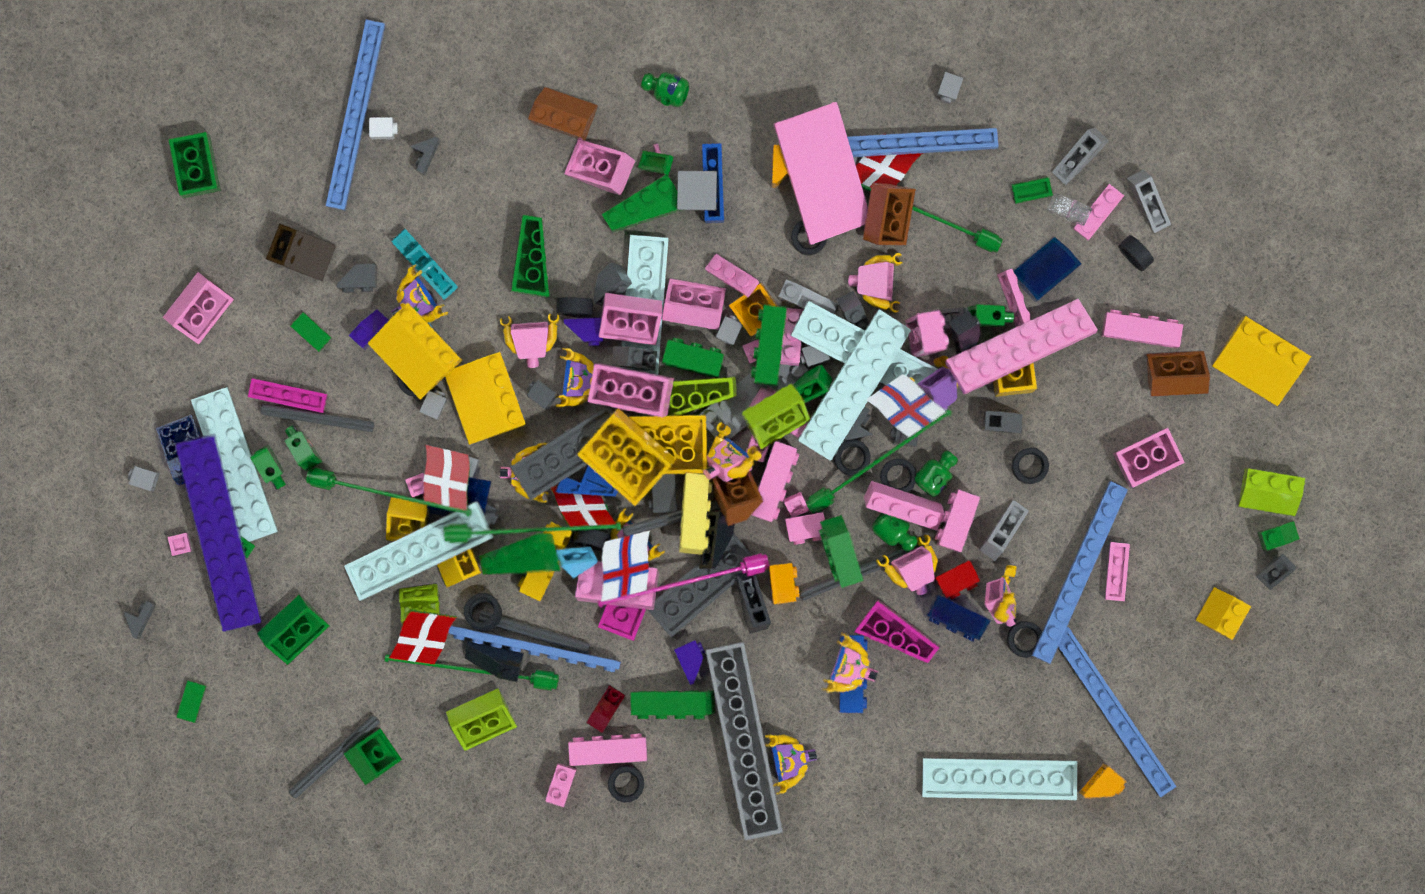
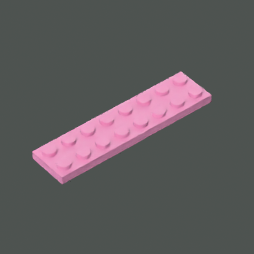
[945,299,1098,395]

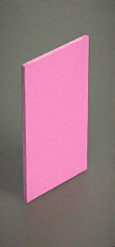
[774,102,868,245]

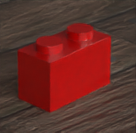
[934,560,980,600]

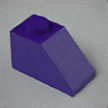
[348,309,389,350]
[564,318,604,346]
[674,640,705,685]

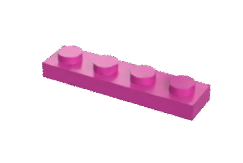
[248,378,328,413]

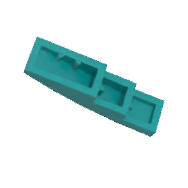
[391,228,458,300]

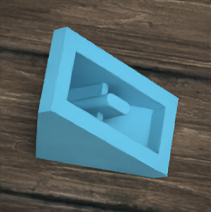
[556,547,598,578]

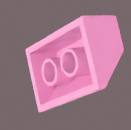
[163,272,234,344]
[662,279,726,330]
[599,293,662,345]

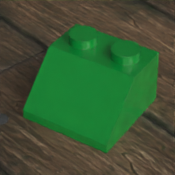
[344,728,402,786]

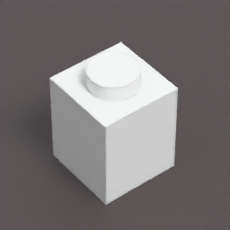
[369,118,398,139]

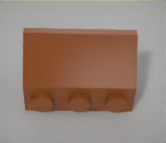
[528,87,598,141]
[863,183,916,245]
[1147,351,1210,396]
[710,471,763,526]

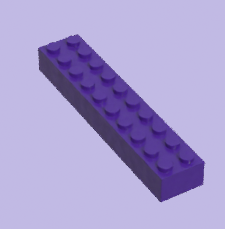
[176,434,262,632]

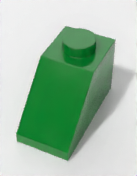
[793,365,832,403]
[1257,521,1300,551]

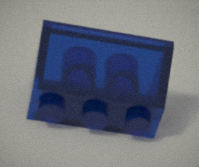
[1013,237,1081,302]
[926,594,991,642]

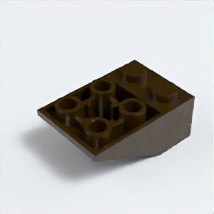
[266,223,336,282]

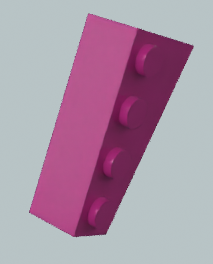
[854,599,939,663]

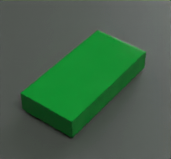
[638,150,674,175]
[1011,177,1053,204]
[291,312,332,352]
[176,680,207,723]

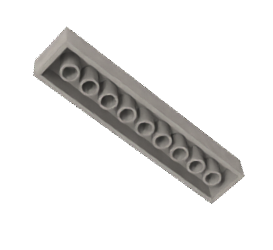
[706,642,783,840]

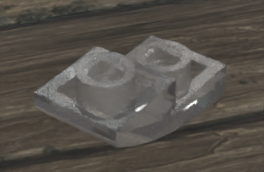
[1047,193,1092,226]

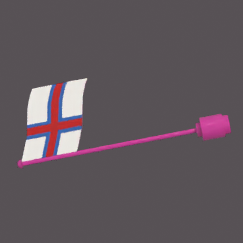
[598,531,770,607]

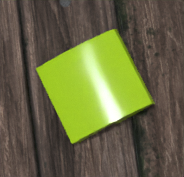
[399,584,440,626]

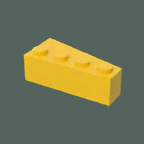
[518,522,573,601]

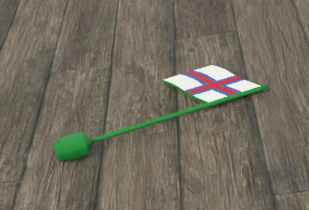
[806,374,952,514]

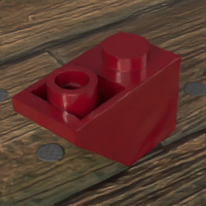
[586,685,625,733]

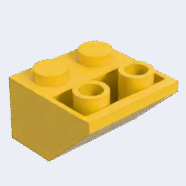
[437,548,482,588]

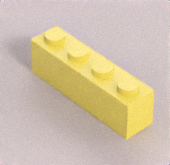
[679,473,712,555]

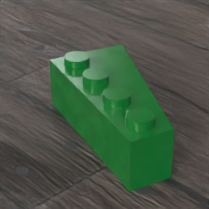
[602,175,683,233]
[510,215,549,298]
[751,305,787,387]
[479,533,561,575]
[631,690,715,719]

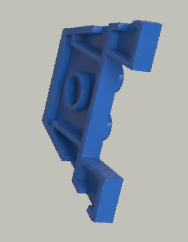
[555,464,618,496]

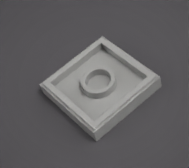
[677,171,717,211]

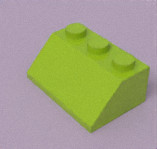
[742,384,810,449]
[1238,468,1305,516]
[446,688,517,751]

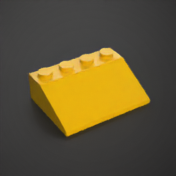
[368,303,462,400]
[1212,316,1311,406]
[445,352,526,445]
[577,408,676,506]
[629,415,707,474]

